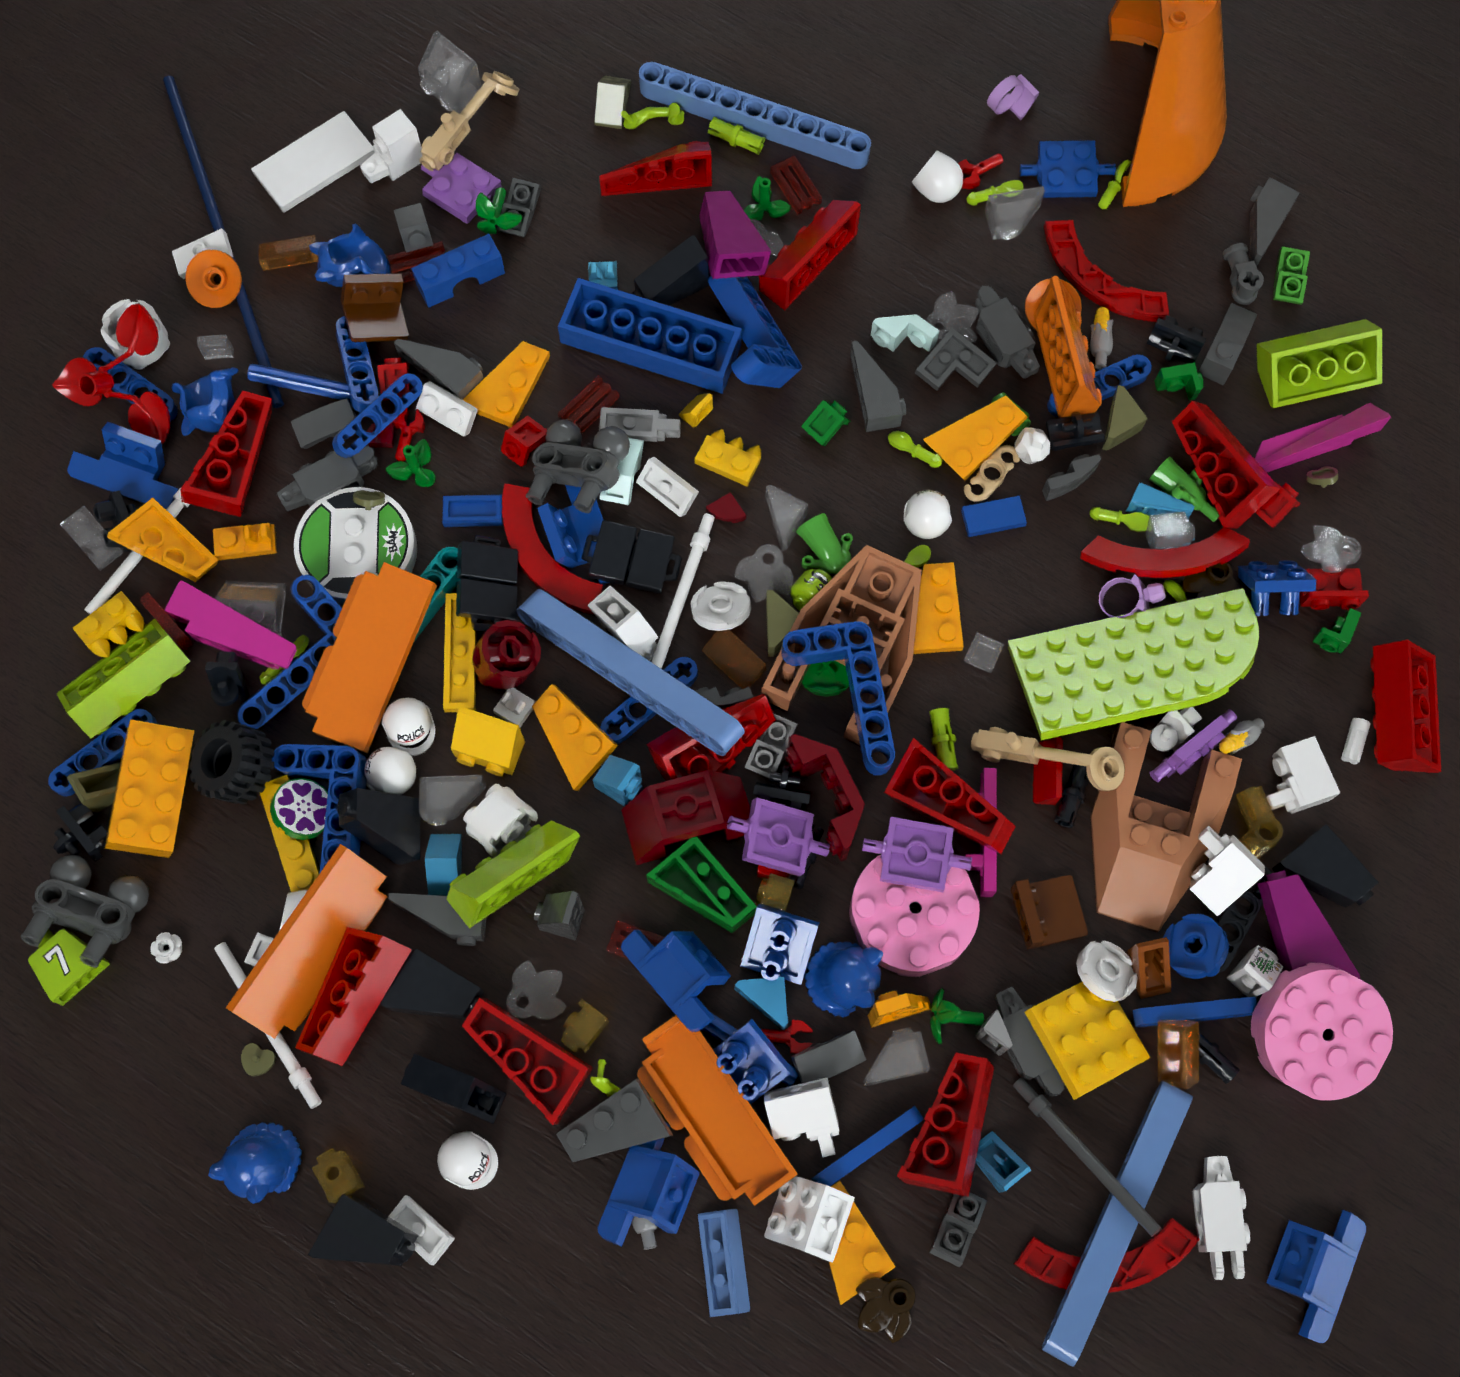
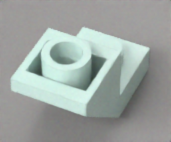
[870,314,939,352]
[600,437,644,505]

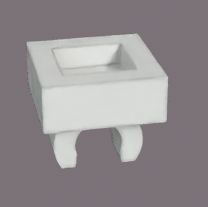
[493,688,535,728]

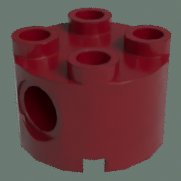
[472,620,541,690]

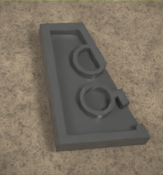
[556,1079,673,1162]

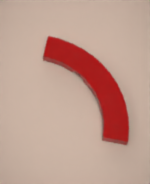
[1044,220,1169,322]
[502,483,603,615]
[1080,527,1250,578]
[1014,1218,1200,1293]

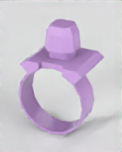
[987,74,1039,120]
[1099,574,1166,618]

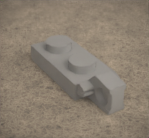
[599,407,681,442]

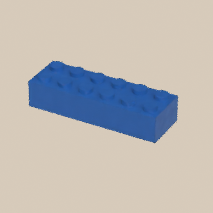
[558,278,742,394]

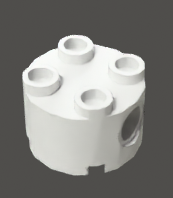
[101,299,170,370]
[463,784,538,858]

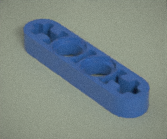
[336,316,378,412]
[83,347,178,422]
[1047,354,1152,417]
[332,373,423,458]
[600,657,698,744]
[48,709,157,796]
[1133,997,1257,1027]
[811,1106,924,1186]

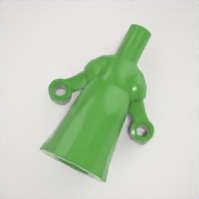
[1149,456,1219,522]
[796,513,853,574]

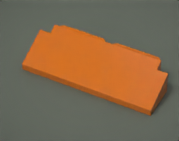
[302,562,437,753]
[226,844,387,1039]
[637,1015,798,1206]

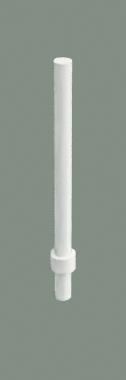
[84,488,190,614]
[651,513,715,669]
[214,942,322,1109]

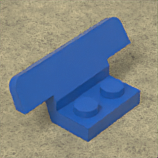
[67,422,178,509]
[537,485,610,585]
[621,930,731,1032]
[598,1122,700,1247]
[1266,1210,1366,1343]

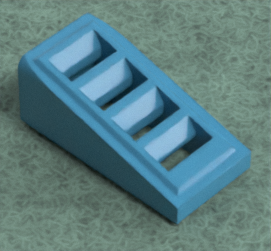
[1126,483,1195,523]

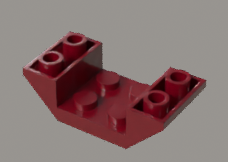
[785,734,865,862]
[621,770,751,865]

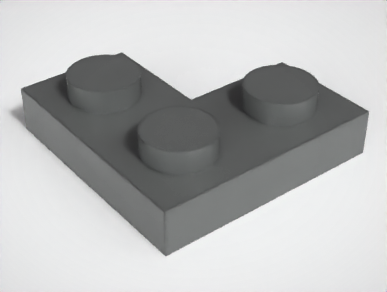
[915,327,997,391]

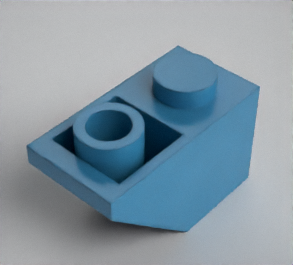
[593,755,643,807]

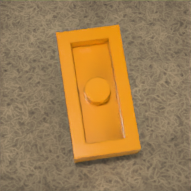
[213,523,277,561]

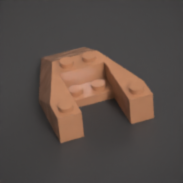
[761,545,922,745]
[1090,722,1242,932]

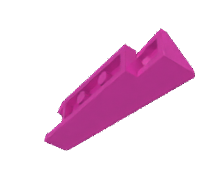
[164,581,297,670]

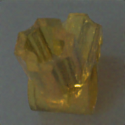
[1235,786,1283,859]

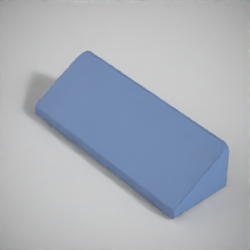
[698,1209,750,1317]

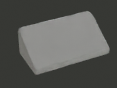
[975,1010,1013,1056]

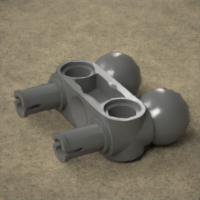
[526,419,630,513]
[21,855,149,968]

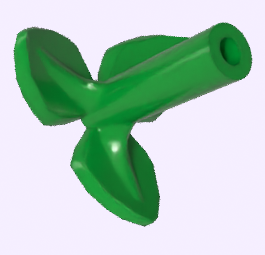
[744,176,791,221]
[476,187,522,234]
[385,439,436,487]
[930,988,984,1044]

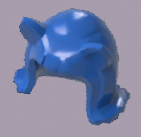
[309,223,391,287]
[172,367,238,436]
[804,942,883,1018]
[208,1122,302,1204]

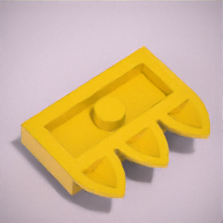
[695,429,761,487]
[73,591,144,658]

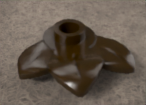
[1182,562,1241,599]
[856,1277,916,1343]

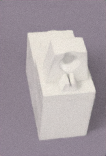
[360,109,422,183]
[588,586,658,661]
[1263,736,1340,814]
[1190,826,1265,916]
[764,1077,839,1157]

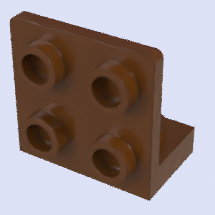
[341,273,409,342]
[1010,875,1088,950]

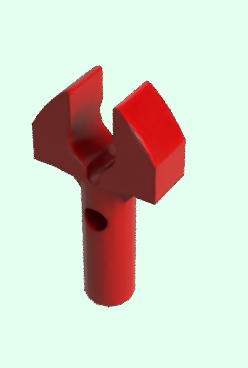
[958,153,1003,189]
[394,408,425,462]
[761,1020,813,1054]

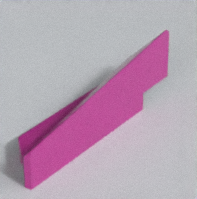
[1255,403,1391,473]

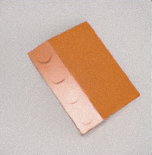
[1034,276,1102,418]

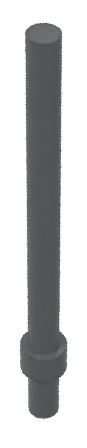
[1013,1077,1161,1237]

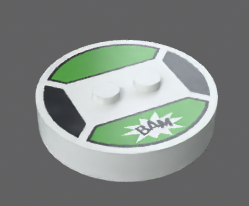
[294,487,417,606]

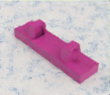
[965,768,997,897]

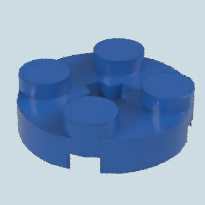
[1163,914,1229,979]

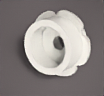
[150,932,182,964]

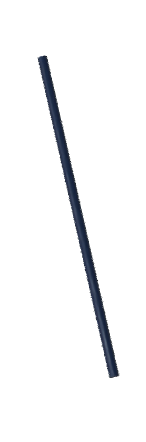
[163,76,284,408]

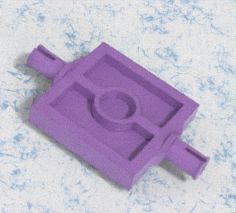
[421,153,502,224]
[1149,709,1237,782]
[727,797,830,876]
[862,817,972,893]

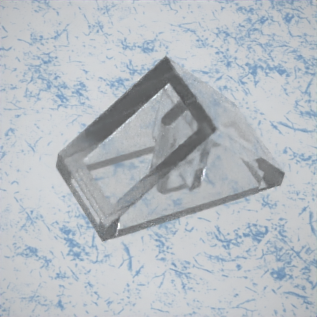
[765,485,808,550]

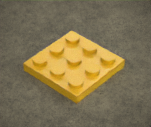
[1024,982,1151,1100]

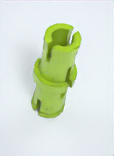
[708,117,765,155]
[929,708,958,771]

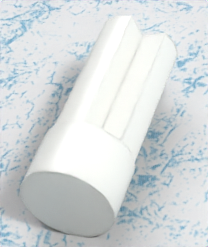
[1341,718,1371,764]

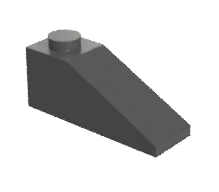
[1249,177,1300,267]
[1198,303,1258,385]
[394,339,484,400]
[850,341,906,432]
[534,891,585,940]
[388,893,487,946]

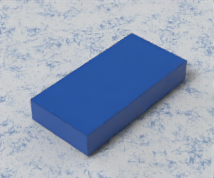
[442,495,503,527]
[961,496,1027,537]

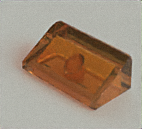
[258,235,318,271]
[702,630,766,689]
[1158,1020,1199,1090]

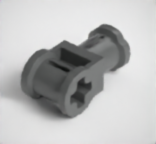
[1222,243,1264,305]

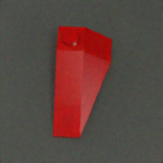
[599,141,712,196]
[646,694,776,781]

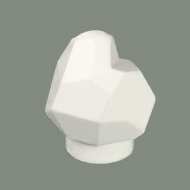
[1014,427,1050,464]

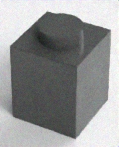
[394,203,433,253]

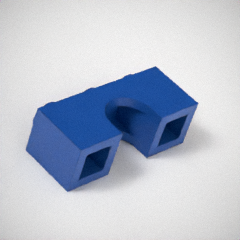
[411,234,505,308]

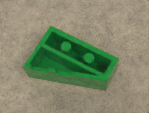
[646,836,757,933]

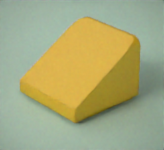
[679,393,713,428]

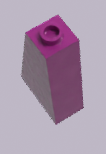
[699,191,771,279]
[1257,871,1361,980]

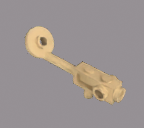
[419,71,520,171]
[971,727,1125,791]

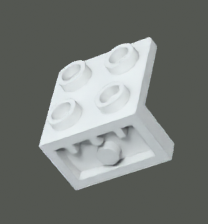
[764,1176,855,1263]

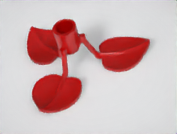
[52,303,170,444]

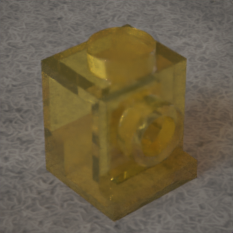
[755,873,794,912]
[560,999,609,1053]
[312,1148,364,1204]

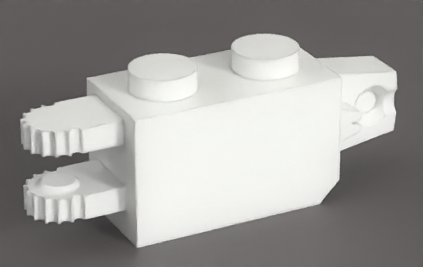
[1192,1156,1250,1280]

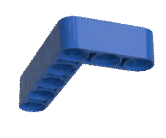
[708,276,802,388]
[237,575,342,729]
[781,621,895,776]
[272,744,367,874]

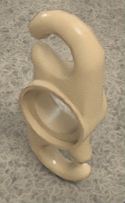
[964,445,1020,503]

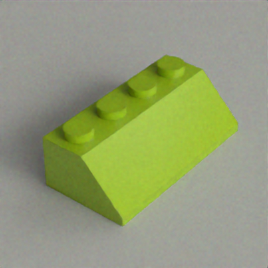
[1257,319,1382,408]
[56,618,191,739]
[446,821,580,929]

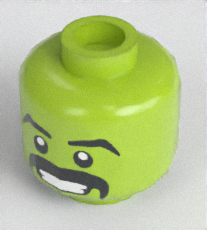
[790,569,832,611]

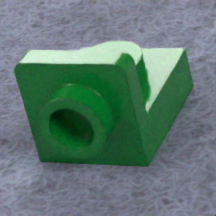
[1154,363,1203,401]
[801,400,851,446]
[1313,608,1361,654]

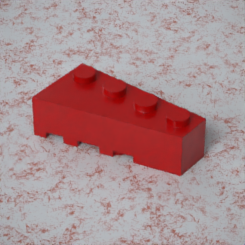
[180,390,272,517]
[1172,401,1280,529]
[884,738,1016,854]
[295,927,412,1066]
[462,998,593,1126]
[897,1053,994,1197]

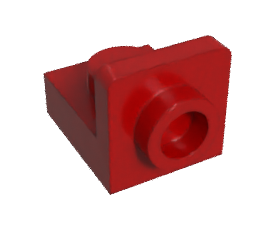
[377,358,411,400]
[501,415,547,467]
[1255,482,1301,528]

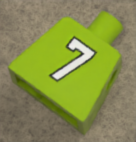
[28,928,110,1006]

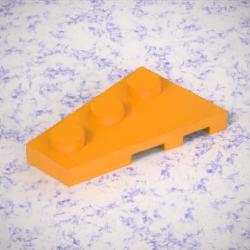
[463,341,550,427]
[923,396,1028,481]
[107,498,218,582]
[913,562,964,654]
[532,684,618,791]
[868,991,931,1028]
[829,1181,896,1305]

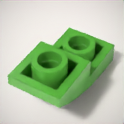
[1273,246,1310,305]

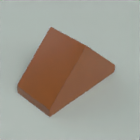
[1126,937,1171,999]

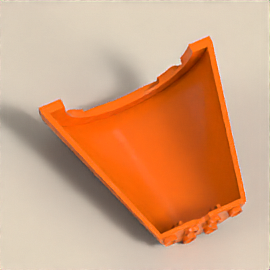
[1108,0,1227,207]

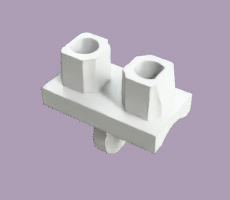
[1150,707,1202,752]

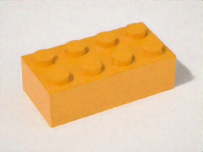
[105,719,194,858]

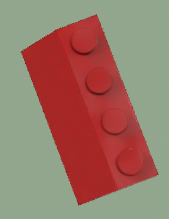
[759,200,861,310]
[1371,640,1441,773]

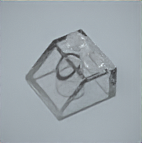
[418,31,481,114]

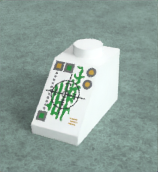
[1226,945,1283,997]

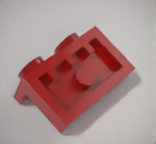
[1300,568,1369,610]

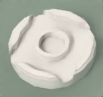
[690,582,751,631]
[1076,941,1138,1002]

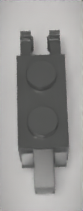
[975,285,1040,379]
[277,445,379,511]
[994,987,1065,1097]

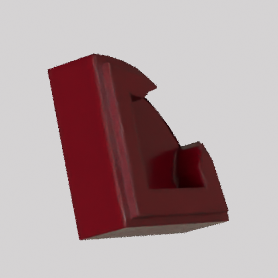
[363,420,395,448]
[706,492,746,523]

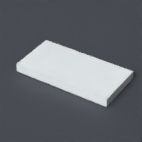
[251,111,375,213]

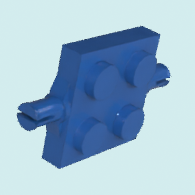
[1019,140,1116,198]

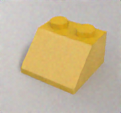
[451,706,525,776]

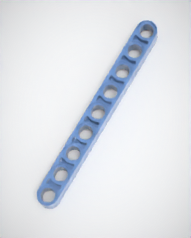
[639,62,871,169]
[516,589,745,756]
[1041,1080,1193,1367]

